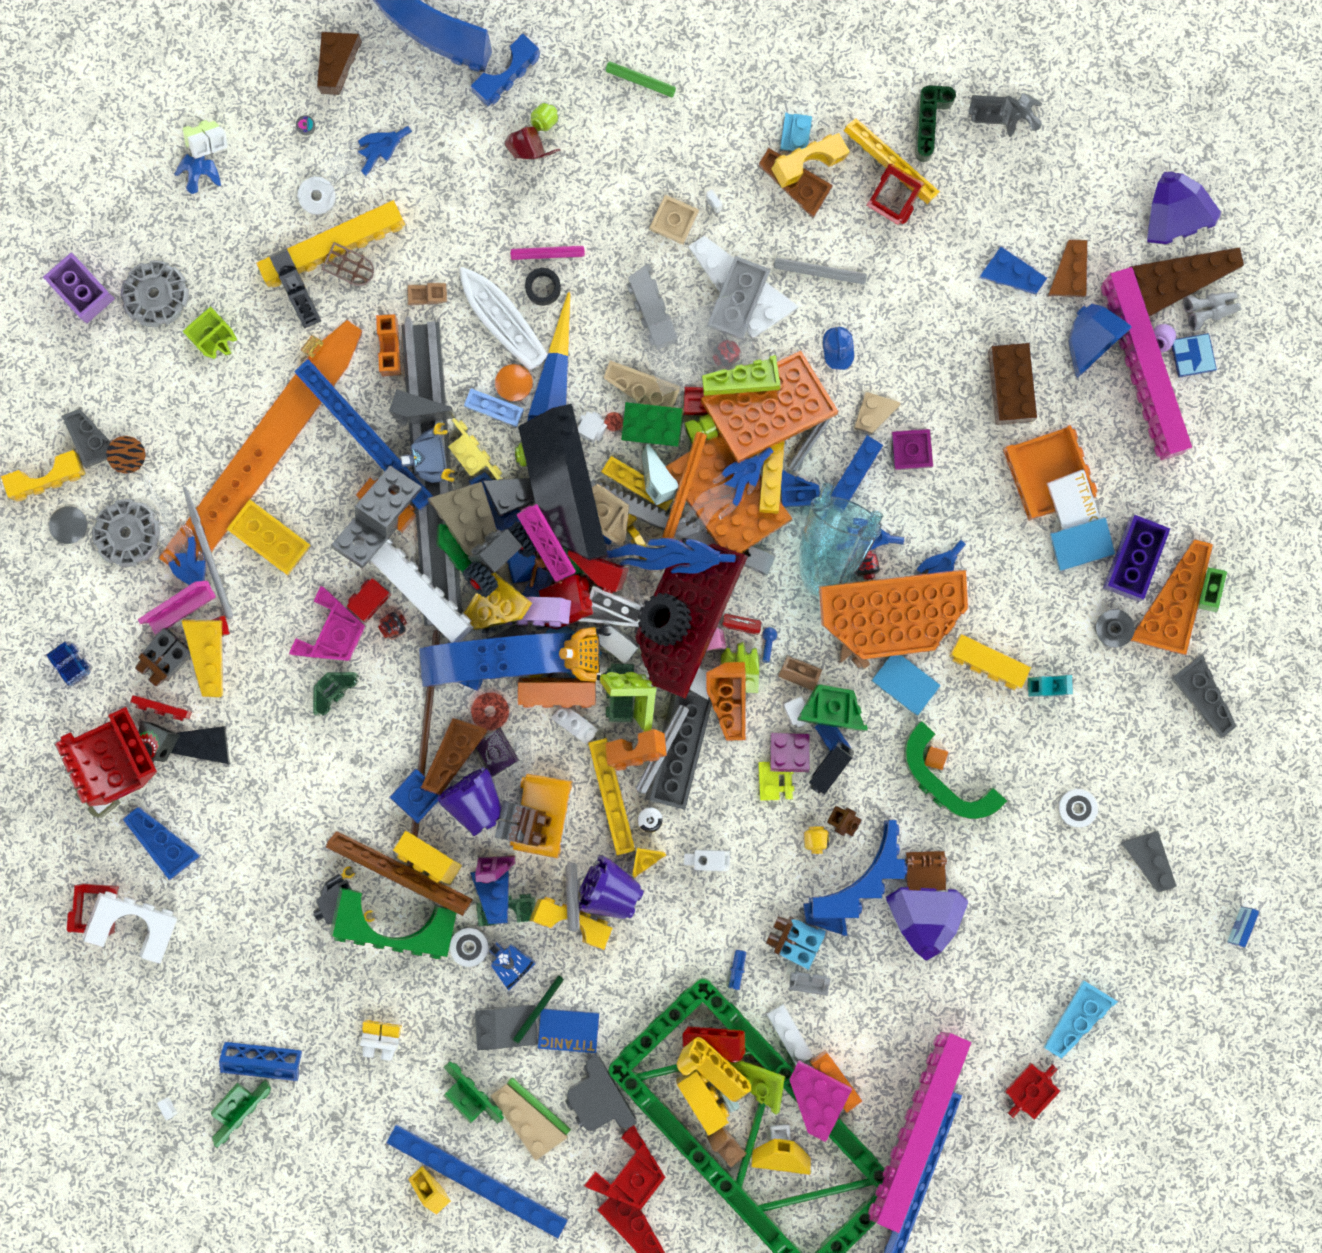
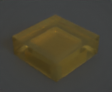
[301,335,323,358]

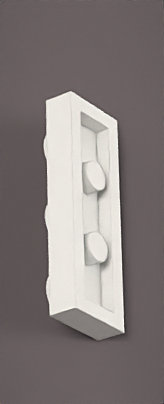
[767,1004,813,1065]

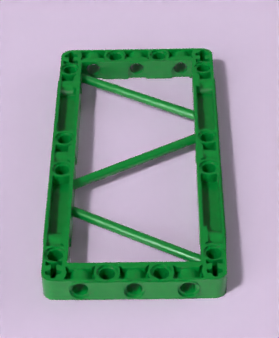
[609,977,885,1253]

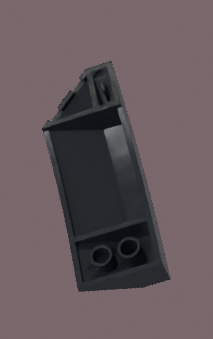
[518,403,608,561]

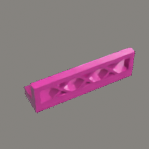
[517,504,576,582]
[138,581,216,635]

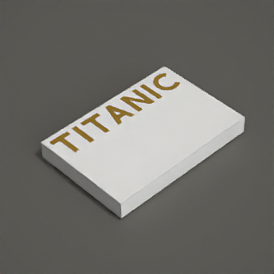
[1047,470,1100,530]

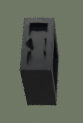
[809,740,854,795]

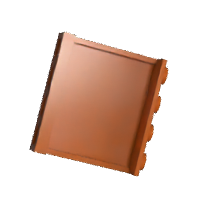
[1003,425,1097,521]

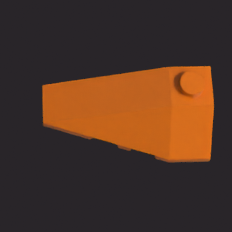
[706,662,746,741]

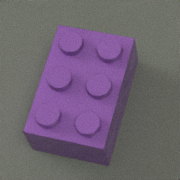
[43,252,115,324]

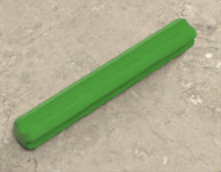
[606,61,676,97]

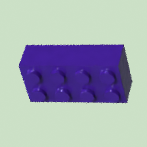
[1103,515,1171,602]

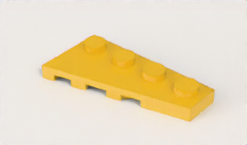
[182,619,223,697]

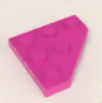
[790,1061,852,1142]

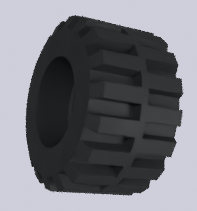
[638,593,692,646]

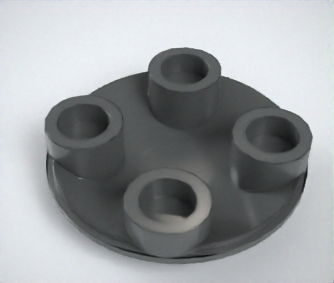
[49,506,87,544]

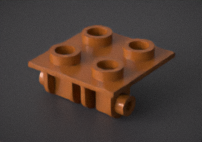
[906,851,947,891]

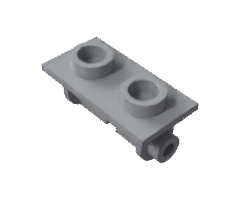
[789,971,830,996]

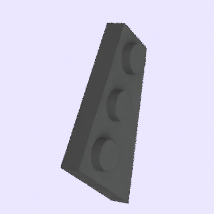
[1120,831,1177,893]

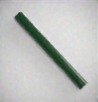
[512,975,564,1044]

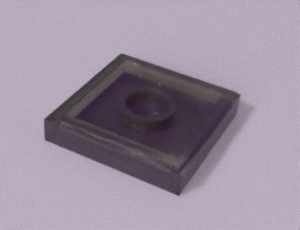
[473,727,520,778]

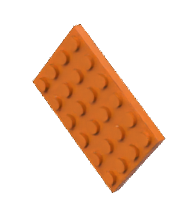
[701,350,839,463]
[665,433,792,553]

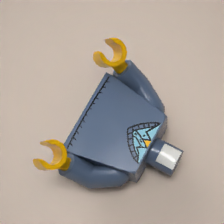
[401,423,455,483]

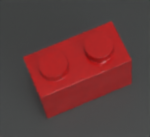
[347,578,392,623]

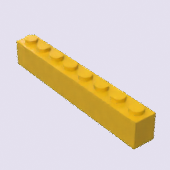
[256,200,405,288]

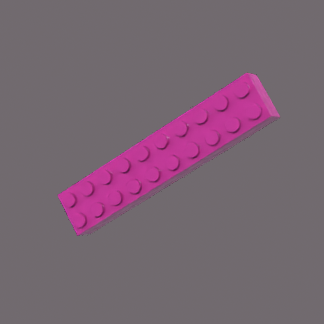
[1101,267,1192,461]
[868,1032,972,1233]

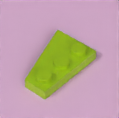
[729,1061,785,1115]

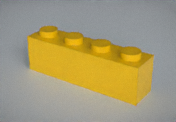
[949,634,1032,691]

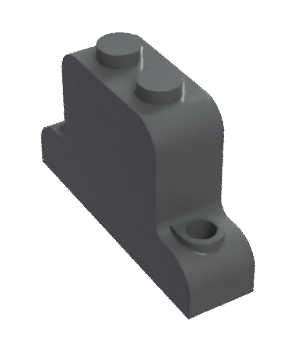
[565,1052,637,1131]

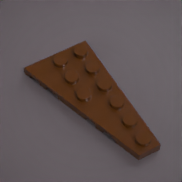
[1129,247,1244,317]

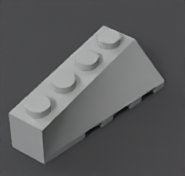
[626,264,678,350]

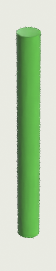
[507,1077,571,1135]

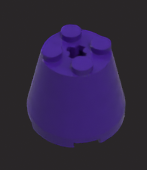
[437,767,502,836]
[579,855,644,919]

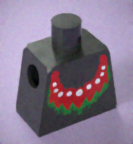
[138,721,180,763]

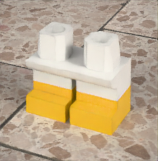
[360,1020,402,1061]

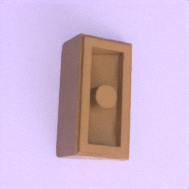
[778,655,822,691]

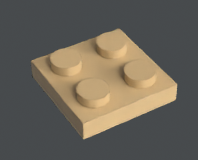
[649,195,699,245]

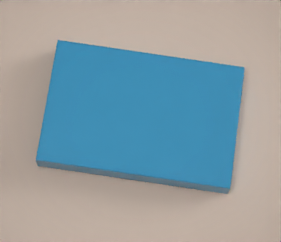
[1050,517,1115,571]
[871,655,941,716]

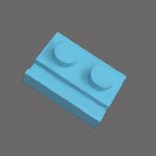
[780,112,812,152]

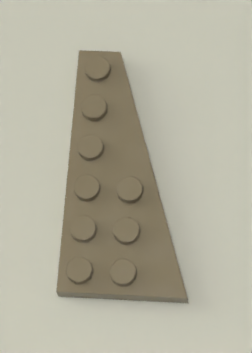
[427,482,516,589]

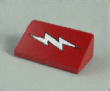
[722,614,762,635]

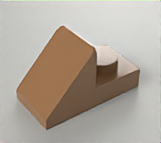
[839,643,870,670]
[707,1126,747,1168]

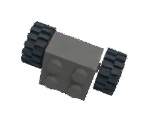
[462,521,537,598]

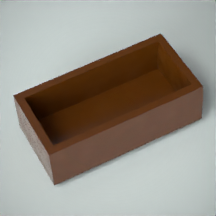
[988,343,1037,425]

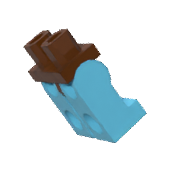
[766,916,826,970]

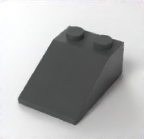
[389,389,456,425]
[475,1005,538,1051]

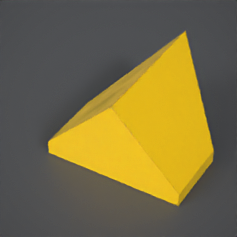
[632,847,667,878]

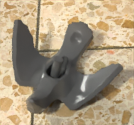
[1005,93,1042,137]

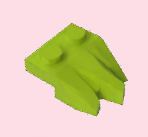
[182,306,237,359]
[721,642,759,693]

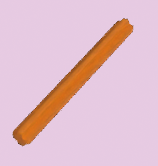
[662,432,707,539]

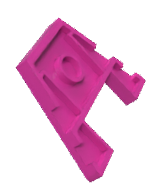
[289,586,366,661]

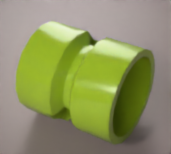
[684,414,718,444]

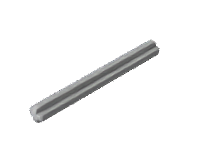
[774,258,867,284]
[636,705,689,793]

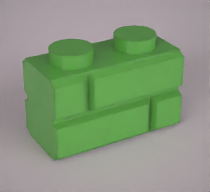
[1198,567,1227,612]

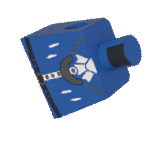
[489,942,537,990]

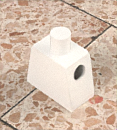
[684,850,730,871]

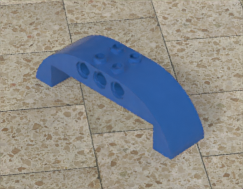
[419,633,572,687]

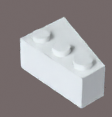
[578,585,644,627]

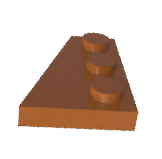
[1048,240,1088,297]

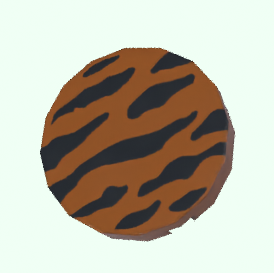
[106,436,146,474]

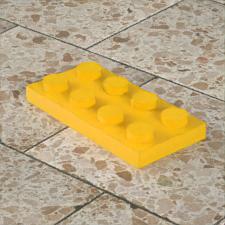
[226,500,311,575]

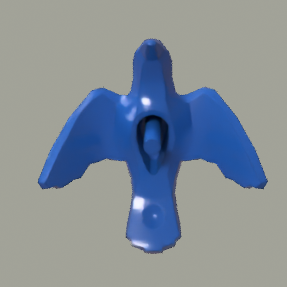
[174,154,221,194]

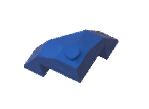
[1068,304,1132,378]

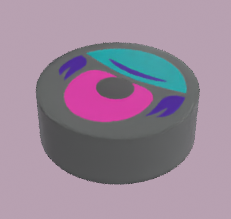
[296,115,316,136]

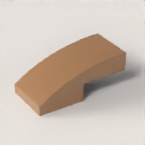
[407,283,447,305]

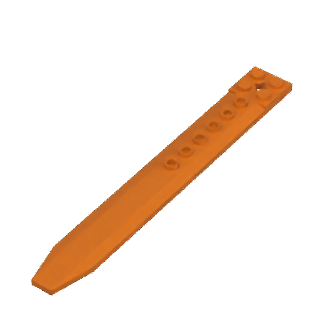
[159,320,363,567]

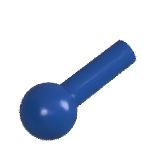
[762,627,778,663]

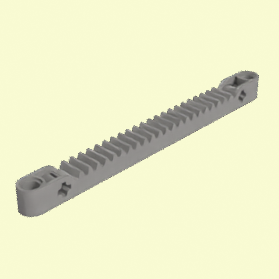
[591,479,775,575]

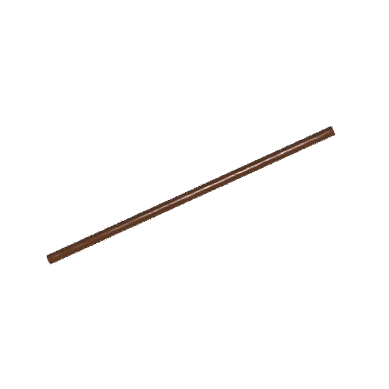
[407,630,441,869]

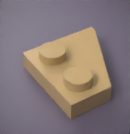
[854,392,901,434]

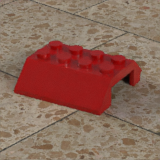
[55,707,157,806]

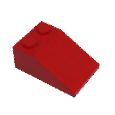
[567,551,629,594]

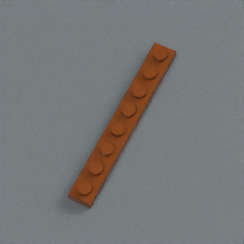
[326,831,473,916]

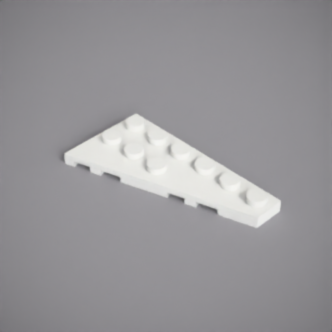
[689,236,799,339]

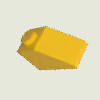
[408,1166,451,1215]

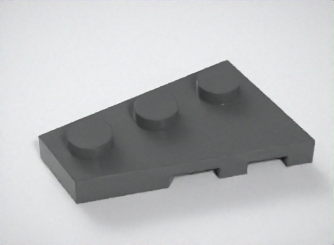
[62,409,111,469]
[483,478,535,517]

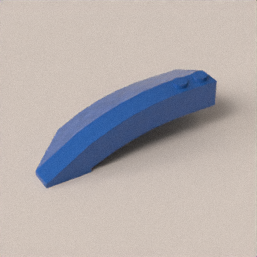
[373,0,492,72]

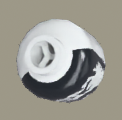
[638,807,663,833]

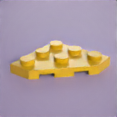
[463,573,532,630]

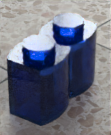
[46,641,91,686]

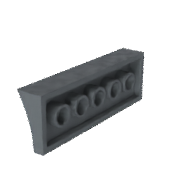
[645,691,712,810]

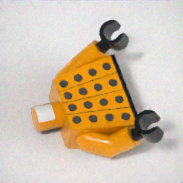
[559,625,611,682]

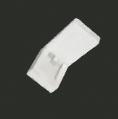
[552,706,598,745]

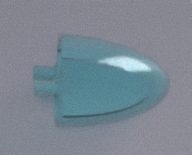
[799,482,884,596]

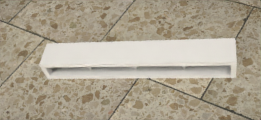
[354,538,474,643]

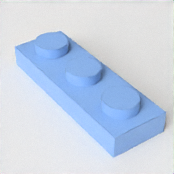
[464,388,524,427]

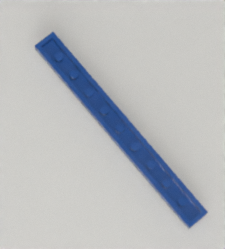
[294,359,434,511]
[884,1092,962,1253]
[386,1124,568,1239]

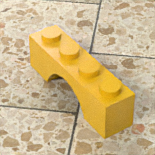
[772,133,850,188]
[1,450,86,502]
[529,897,613,950]

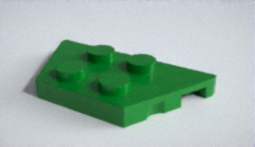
[797,684,868,732]

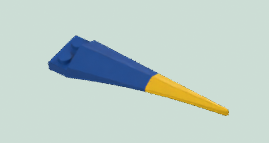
[527,292,570,421]

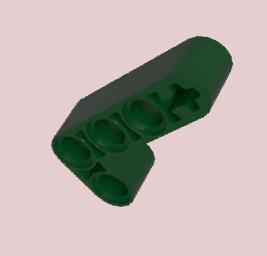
[915,85,956,162]

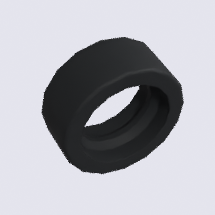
[525,267,561,306]

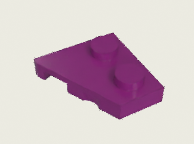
[475,855,516,883]

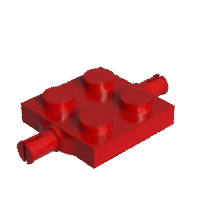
[1004,1062,1061,1120]

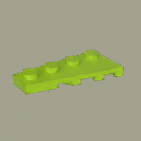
[702,355,780,396]

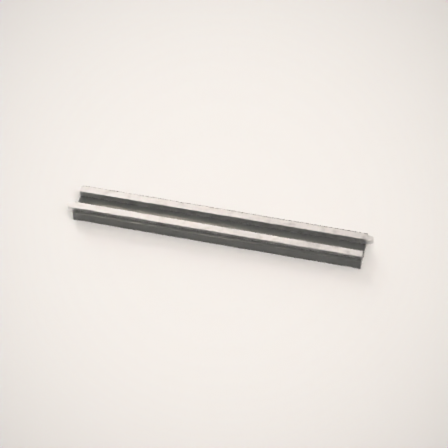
[401,316,463,626]

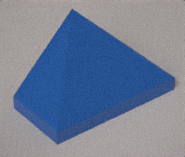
[507,551,536,583]

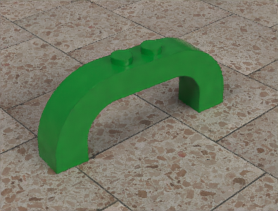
[904,721,1007,819]

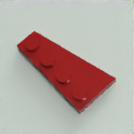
[597,1197,665,1253]

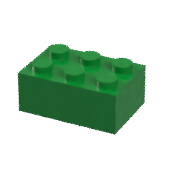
[621,402,684,447]

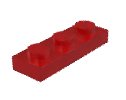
[130,695,192,721]

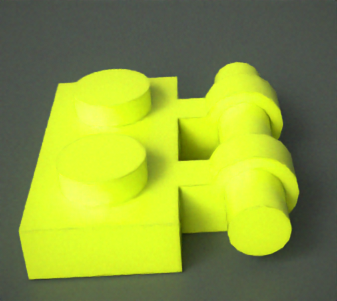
[758,762,795,801]

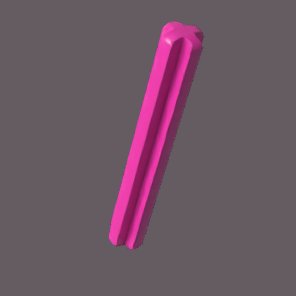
[510,246,585,260]

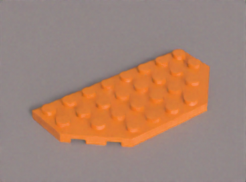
[819,570,968,659]

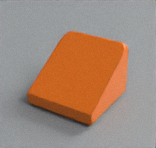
[924,746,949,770]

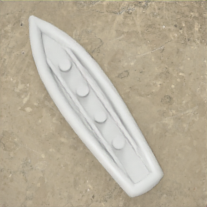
[459,267,548,370]

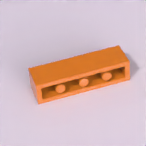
[518,678,596,708]

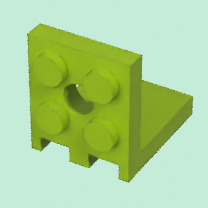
[600,672,656,732]

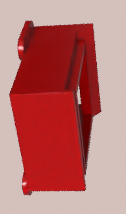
[866,164,924,225]
[66,883,119,935]

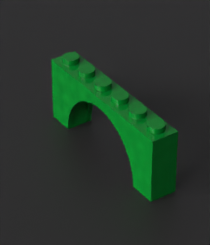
[330,888,457,959]

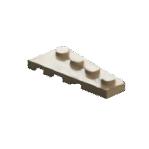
[603,360,681,407]
[491,1084,568,1161]

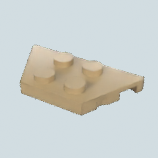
[592,484,629,547]

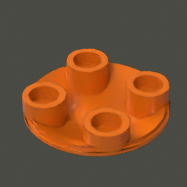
[495,364,533,401]

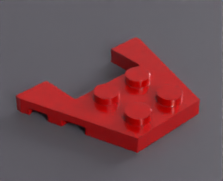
[583,1125,666,1209]

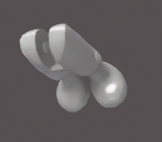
[1183,292,1242,331]

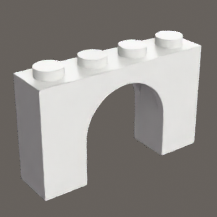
[82,892,177,963]

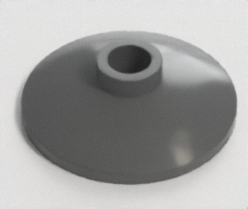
[1096,609,1135,648]

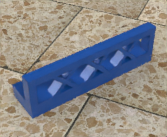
[219,1042,302,1081]

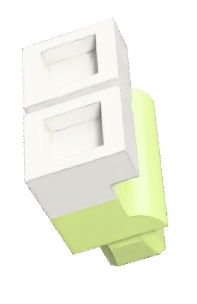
[182,120,228,159]

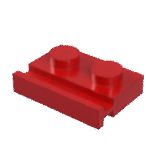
[684,387,708,416]

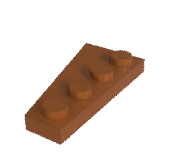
[759,148,833,219]
[421,718,488,796]

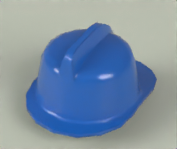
[823,326,854,370]

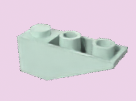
[641,443,679,505]

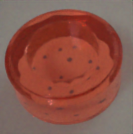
[604,412,623,432]

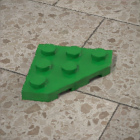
[436,524,472,574]

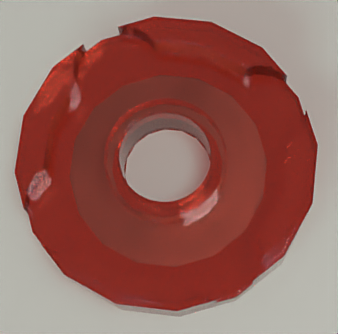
[471,693,509,731]

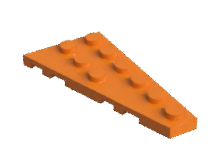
[1131,539,1213,655]

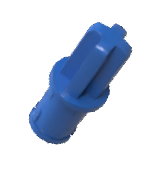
[728,950,747,990]

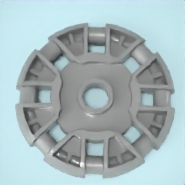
[121,260,189,327]
[92,499,161,567]

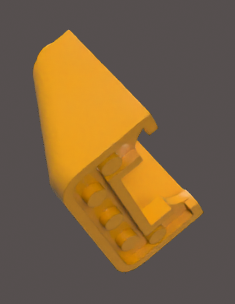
[510,773,573,859]

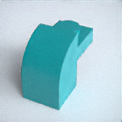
[1028,675,1073,697]

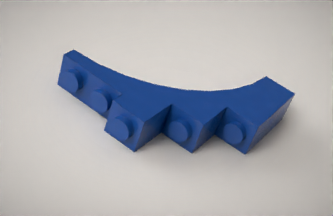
[809,820,907,918]

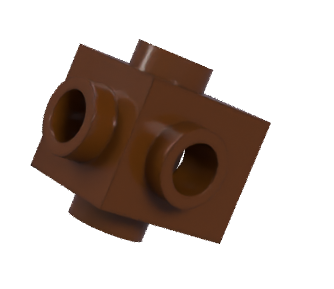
[827,806,862,837]

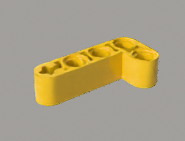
[677,1037,751,1102]

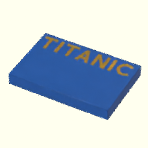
[538,1009,600,1053]

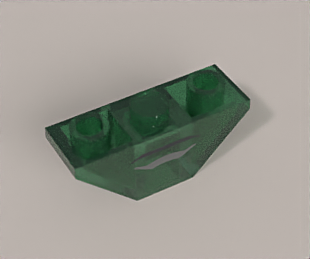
[313,672,360,717]

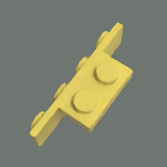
[448,418,503,480]

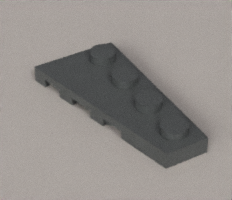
[1171,654,1237,738]

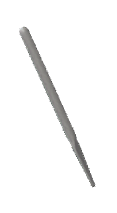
[183,486,233,619]

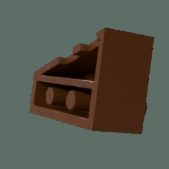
[317,32,362,95]

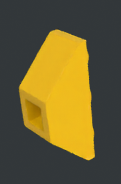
[751,1138,811,1175]

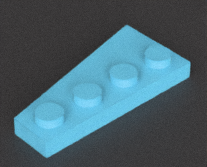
[1043,980,1118,1059]

